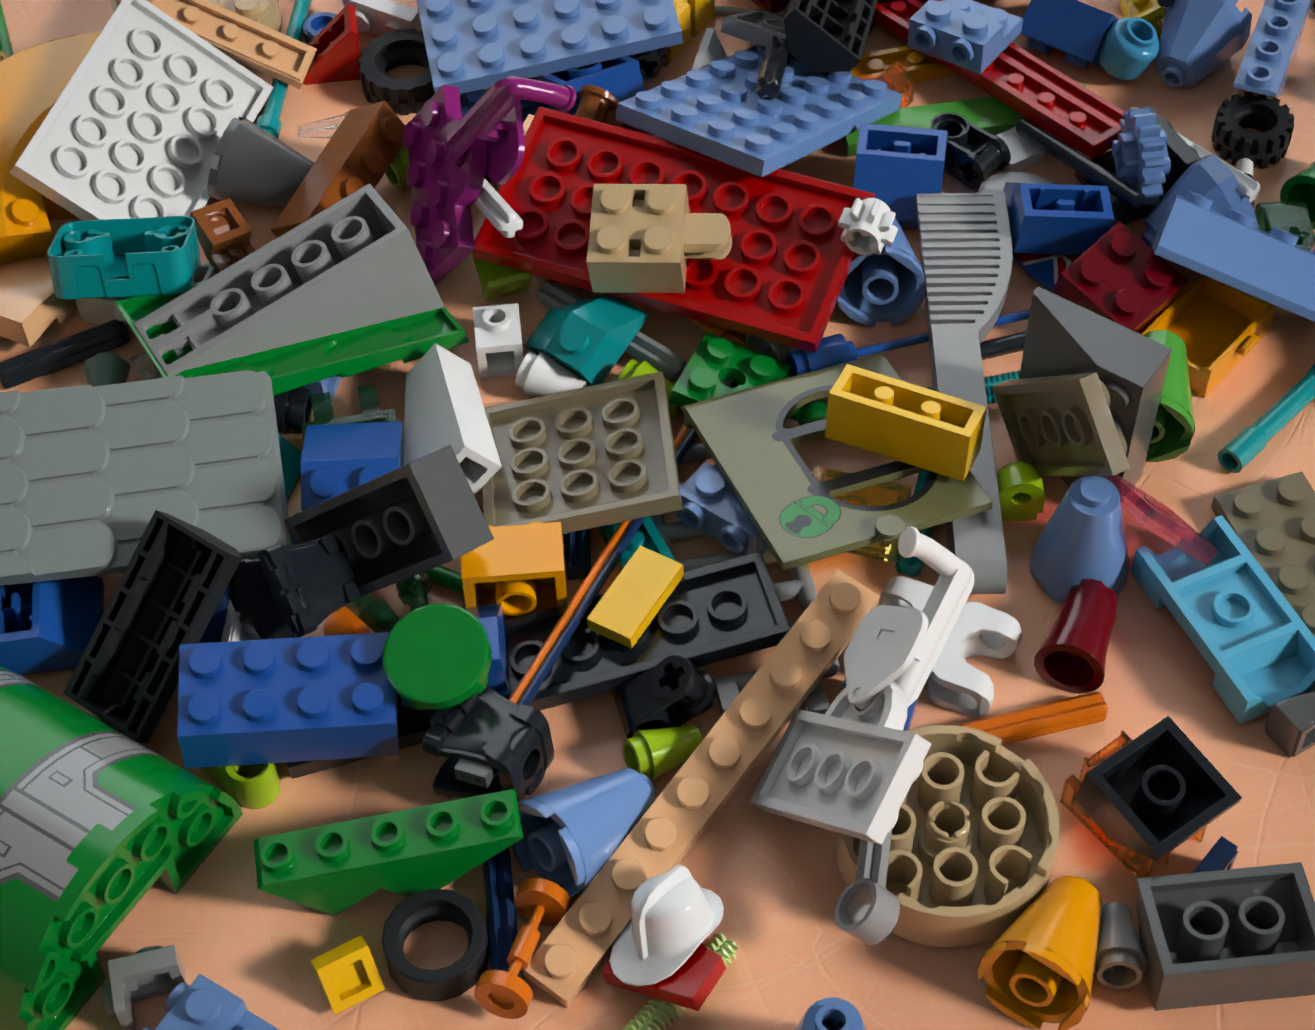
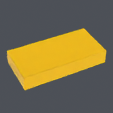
[587,545,685,649]

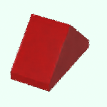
[303,3,362,85]

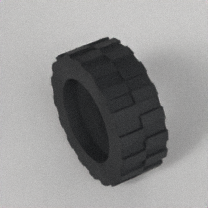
[358,29,435,115]

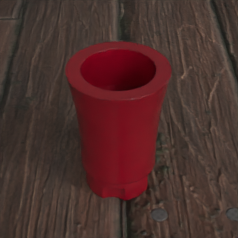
[1034,579,1118,694]

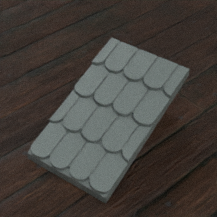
[0,370,292,586]

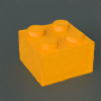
[461,522,568,621]

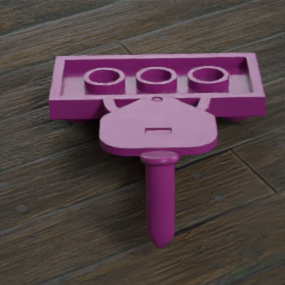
[403,76,576,286]

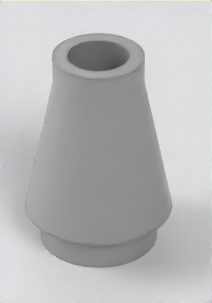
[1094,902,1147,989]

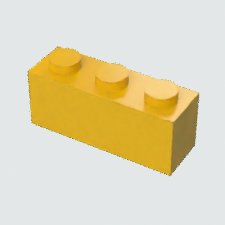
[825,364,987,481]

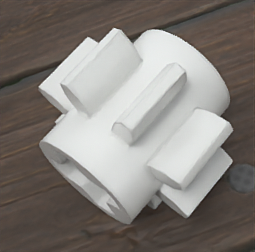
[838,198,898,255]

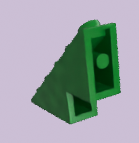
[253,789,523,916]

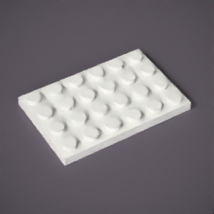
[10,0,273,221]

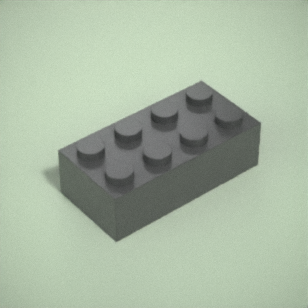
[284,444,494,596]

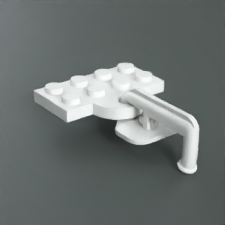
[749,526,974,845]

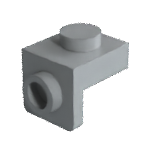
[101,945,187,1030]

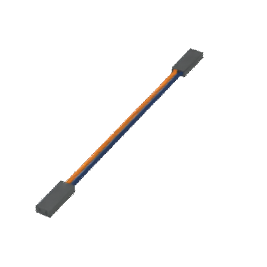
[454,379,738,788]

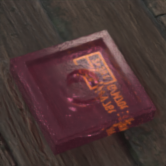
[1099,475,1217,566]

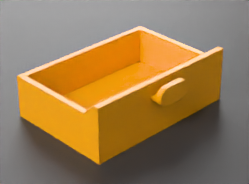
[1141,274,1277,398]

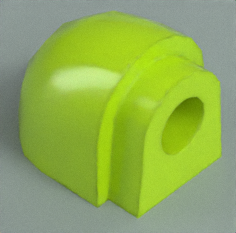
[997,461,1045,521]

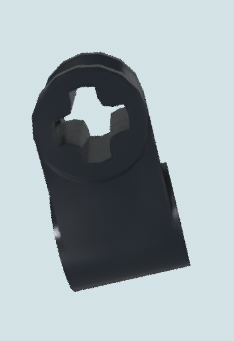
[930,113,1011,189]
[614,655,718,739]

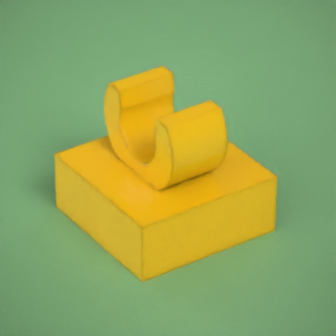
[310,935,385,1015]

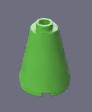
[1143,330,1195,462]

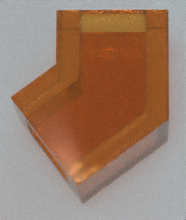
[875,61,915,108]

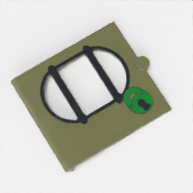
[681,353,993,570]

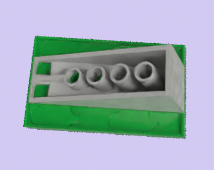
[114,183,470,396]

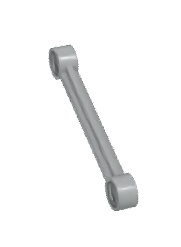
[835,727,904,945]

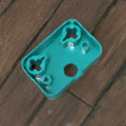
[47,216,201,299]

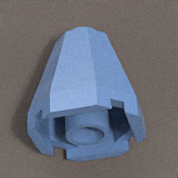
[1156,0,1252,88]
[1141,153,1259,249]

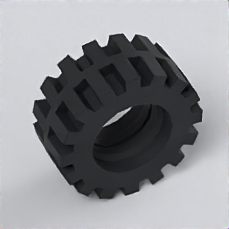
[1211,92,1294,169]

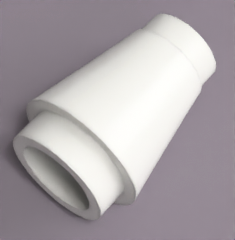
[515,352,587,397]

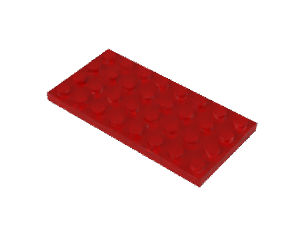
[472,106,876,353]

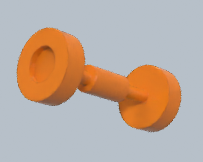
[474,878,571,1019]

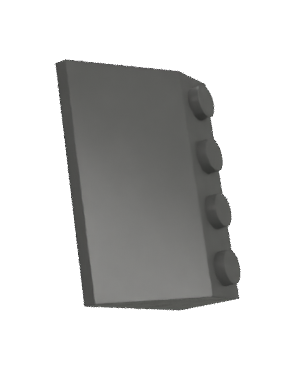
[1019,286,1172,504]

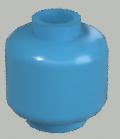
[1098,17,1160,80]

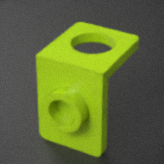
[471,252,532,301]

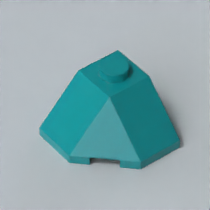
[524,294,649,386]

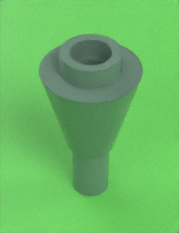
[83,352,131,387]

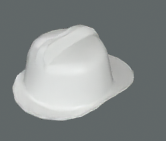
[610,865,724,987]

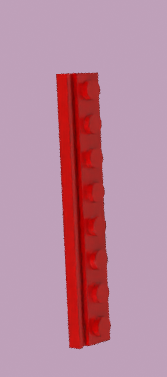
[872,0,1124,159]

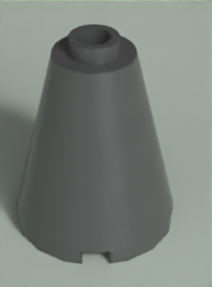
[207,117,314,209]

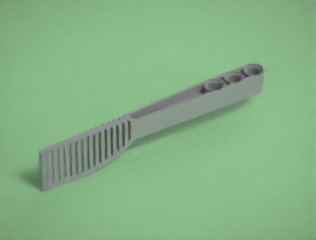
[916,193,1013,594]

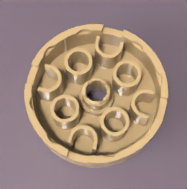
[837,725,1060,948]

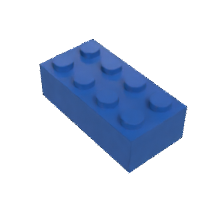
[177,632,399,769]

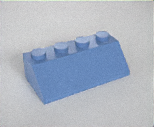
[1152,191,1315,322]

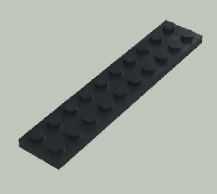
[286,551,790,779]

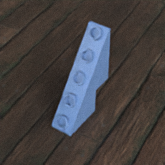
[1233,0,1312,98]

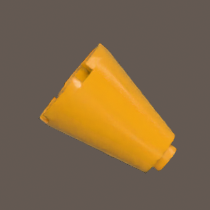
[977,876,1103,1030]

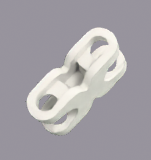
[880,576,1022,717]

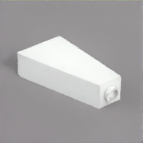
[403,343,502,496]

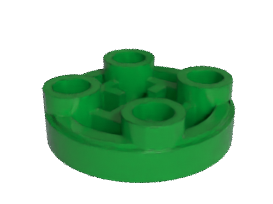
[383,603,492,710]

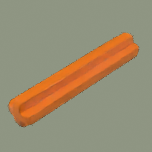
[958,692,1108,745]

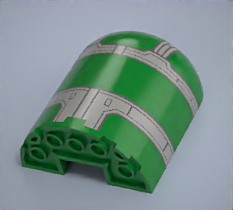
[0,665,243,1030]

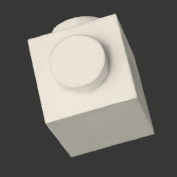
[473,303,524,379]

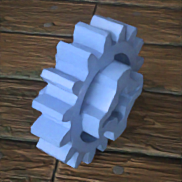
[1112,108,1171,205]

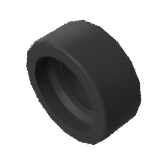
[381,889,489,1002]

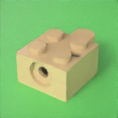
[586,184,732,293]

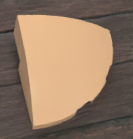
[0,255,78,347]

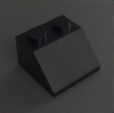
[1075,716,1242,861]

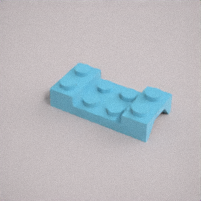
[1131,515,1315,724]

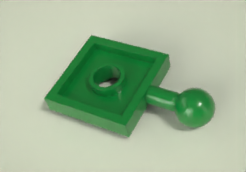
[669,332,828,426]

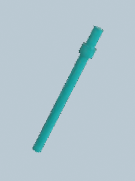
[256,0,312,138]

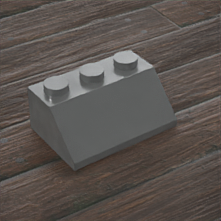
[1135,862,1315,1011]

